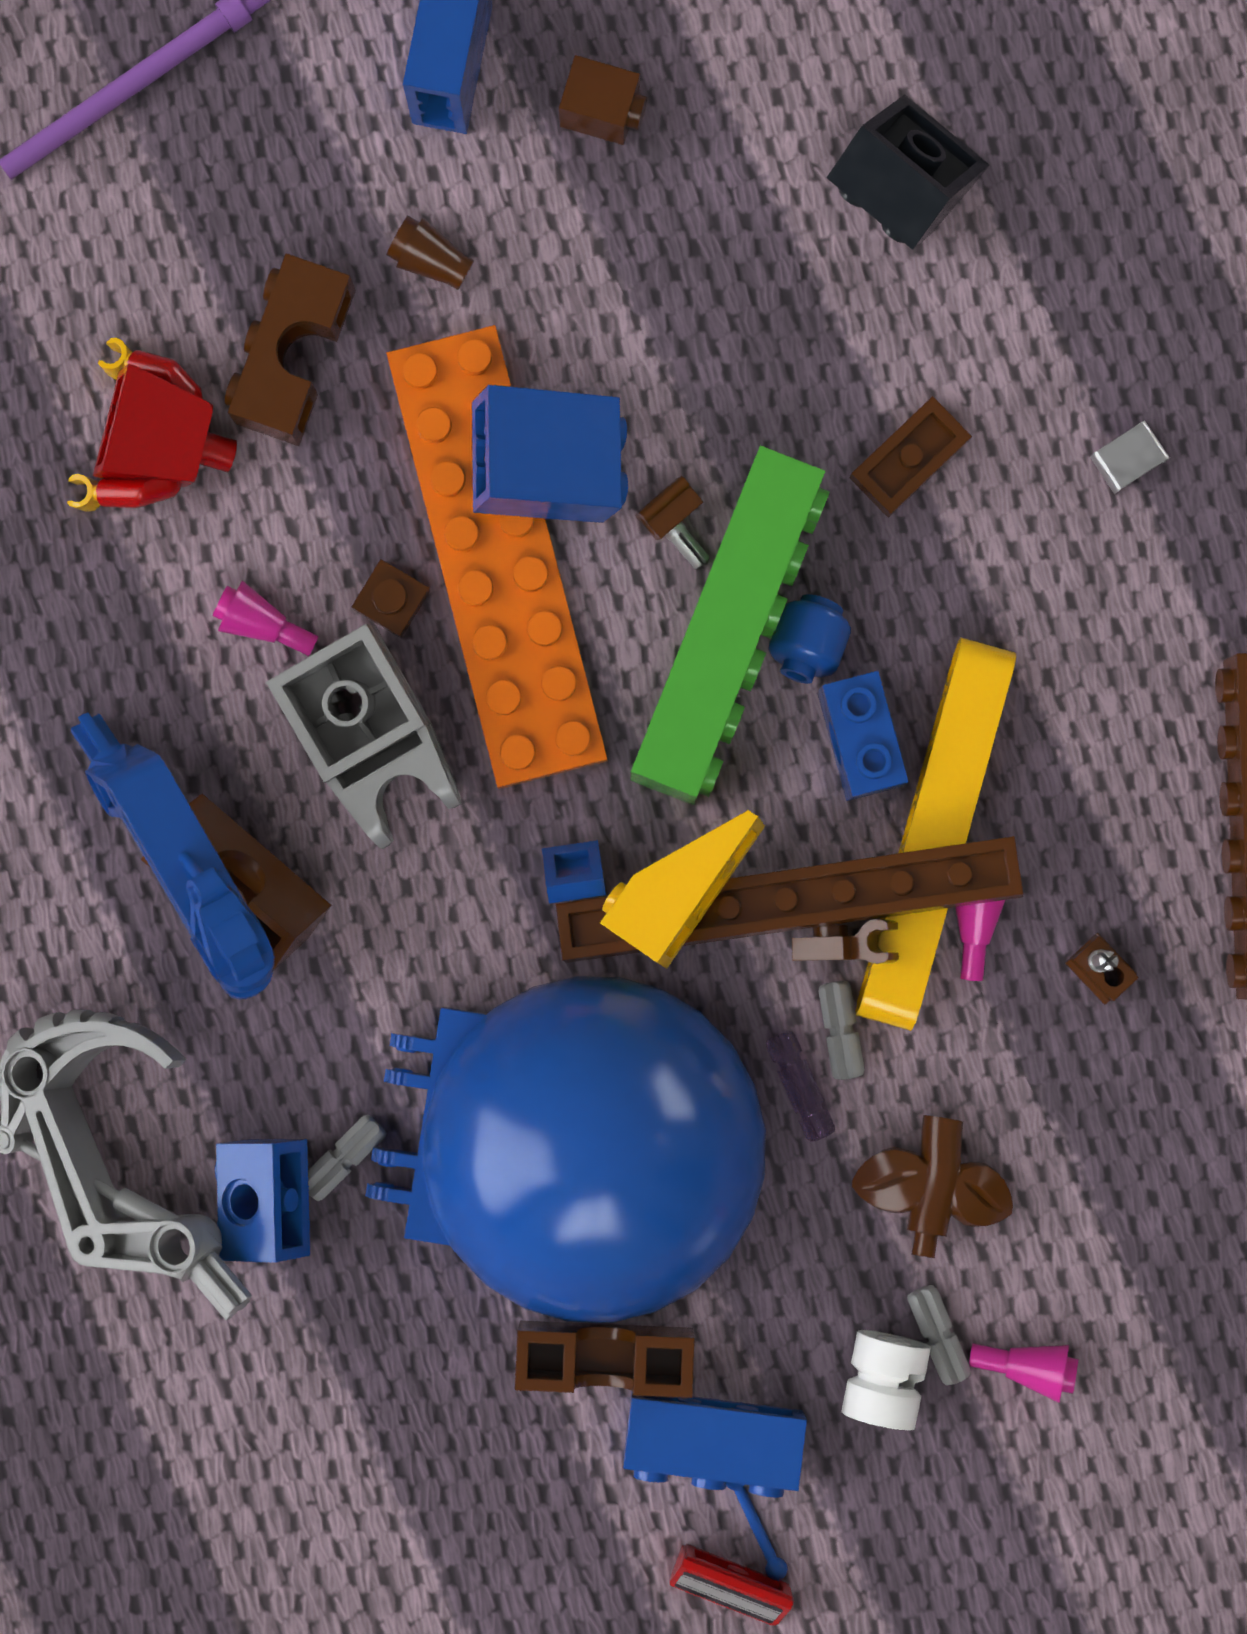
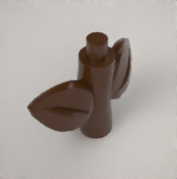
[852,1115,1013,1258]

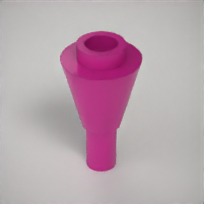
[212,580,319,656]
[955,900,1005,981]
[969,1343,1079,1403]

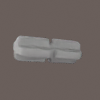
[818,981,865,1080]
[308,1115,387,1201]
[907,1285,971,1386]

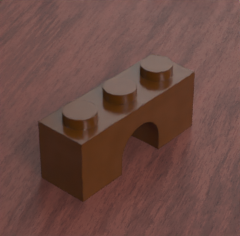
[225,253,356,446]
[141,794,332,971]
[515,1320,695,1398]

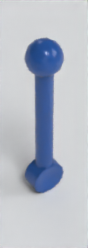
[726,1482,788,1581]

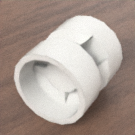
[841,1330,931,1430]

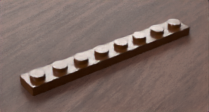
[556,836,1024,963]

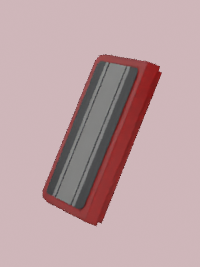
[670,1544,794,1626]

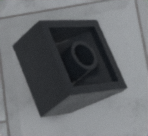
[826,94,990,250]

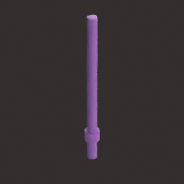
[0,0,271,180]

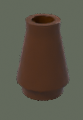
[386,216,474,290]

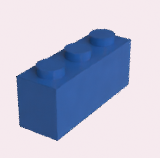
[623,1391,807,1497]

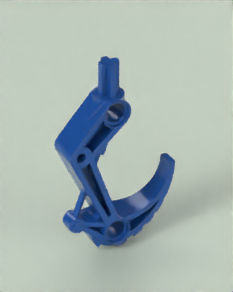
[71,712,274,1000]

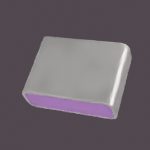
[1090,420,1170,494]

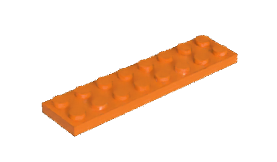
[386,325,608,789]

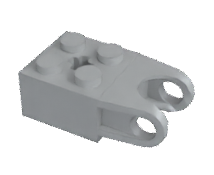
[266,624,461,849]

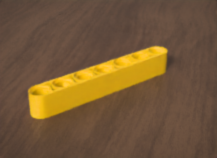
[855,637,1016,1031]

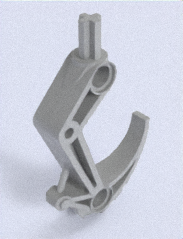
[0,1009,252,1320]

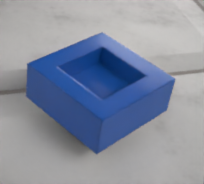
[542,840,606,903]

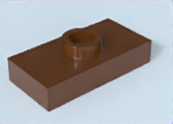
[849,396,972,518]

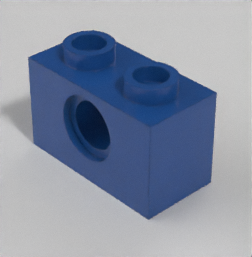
[817,671,909,801]
[215,1139,310,1263]

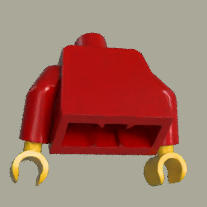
[67,338,237,512]

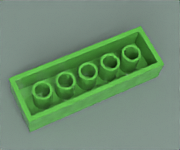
[630,445,830,805]

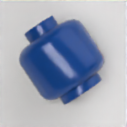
[768,594,851,684]

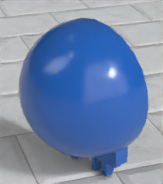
[365,976,766,1323]

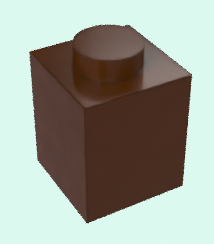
[559,55,647,145]

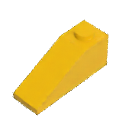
[600,810,765,969]

